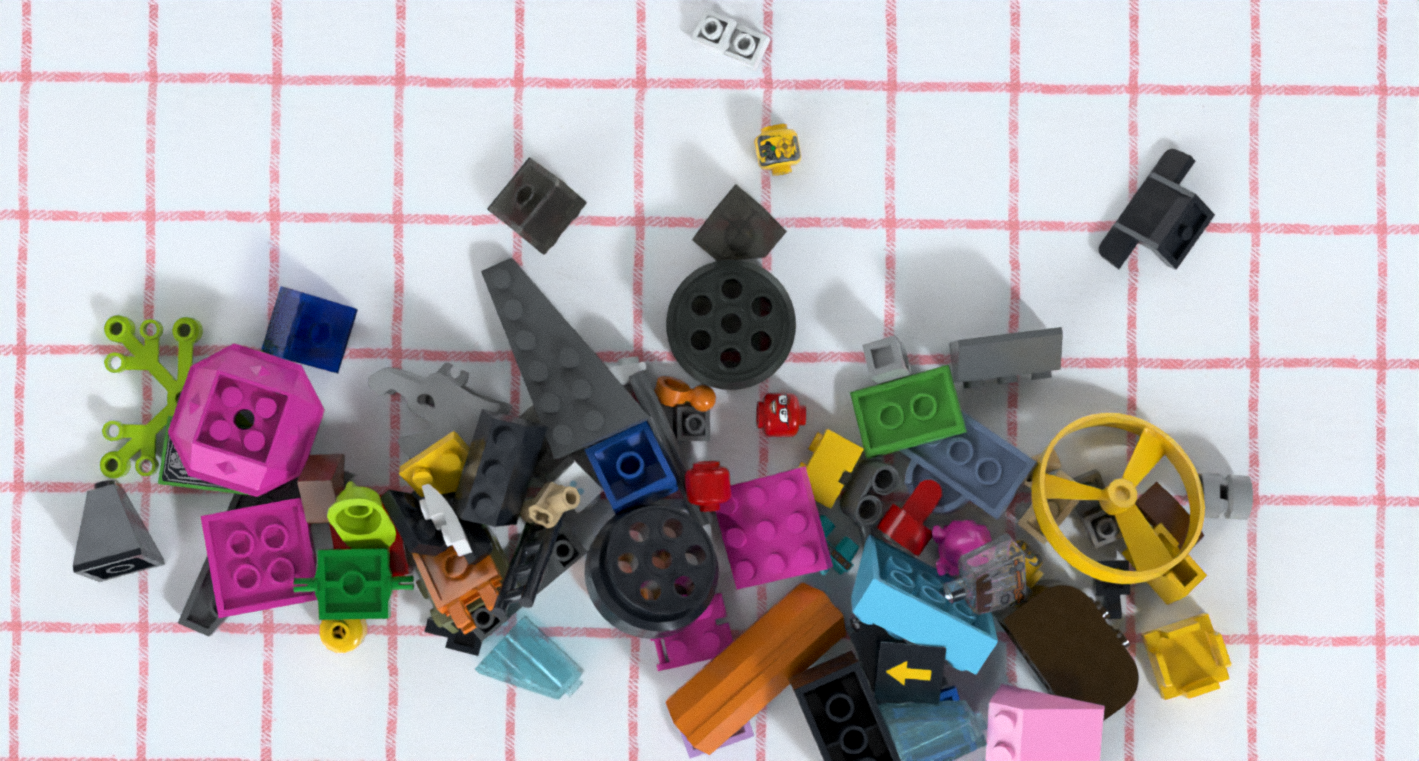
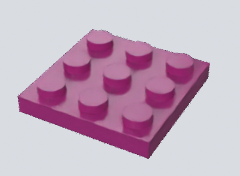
[715,466,833,590]
[200,497,318,618]

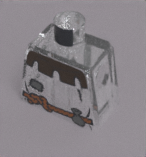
[943,533,1027,615]

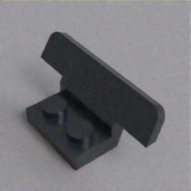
[1098,149,1215,270]
[380,458,493,565]

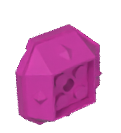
[168,343,325,497]

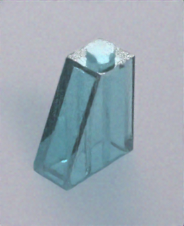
[475,615,584,700]
[878,700,987,761]

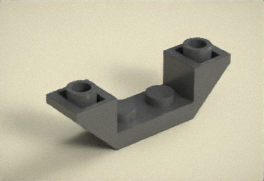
[470,526,588,641]

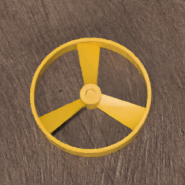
[1031,413,1205,584]

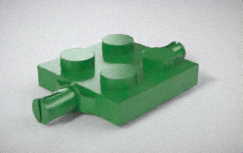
[293,548,414,620]

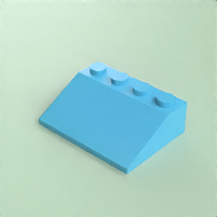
[851,534,998,675]

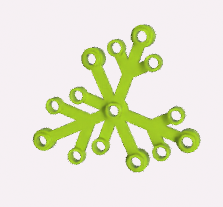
[100,315,253,479]

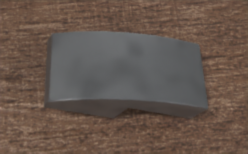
[647,407,710,441]
[1072,469,1123,549]

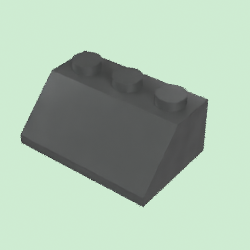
[949,327,1063,389]

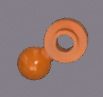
[654,376,716,412]

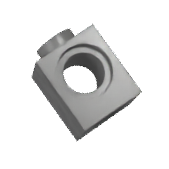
[862,335,912,384]

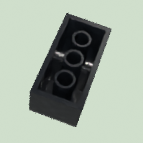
[788,650,901,761]

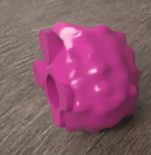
[932,520,995,578]

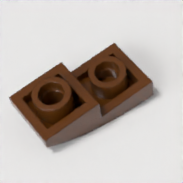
[1135,482,1205,550]

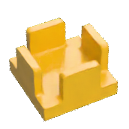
[1141,613,1232,700]

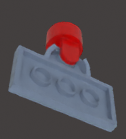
[877,410,1038,558]

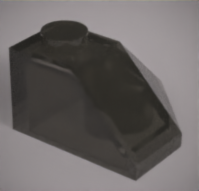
[692,184,787,261]

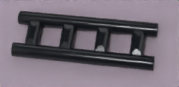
[492,511,567,618]

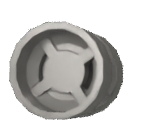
[1198,473,1253,520]

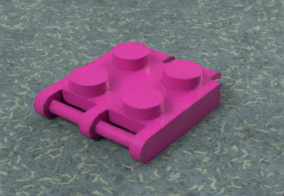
[650,592,733,671]

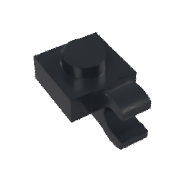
[1093,560,1131,620]
[424,616,483,656]

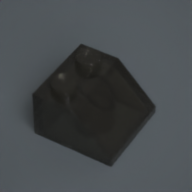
[487,157,587,255]

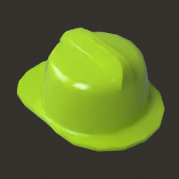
[327,481,396,548]

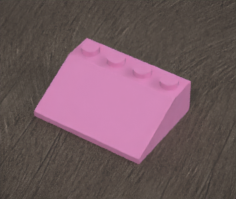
[985,684,1104,761]

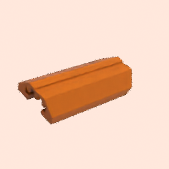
[665,582,846,755]

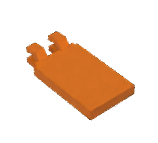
[411,545,503,634]

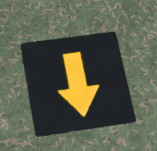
[874,642,946,705]

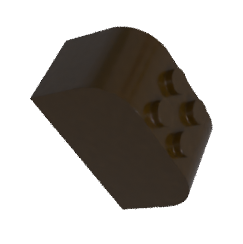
[992,579,1139,721]

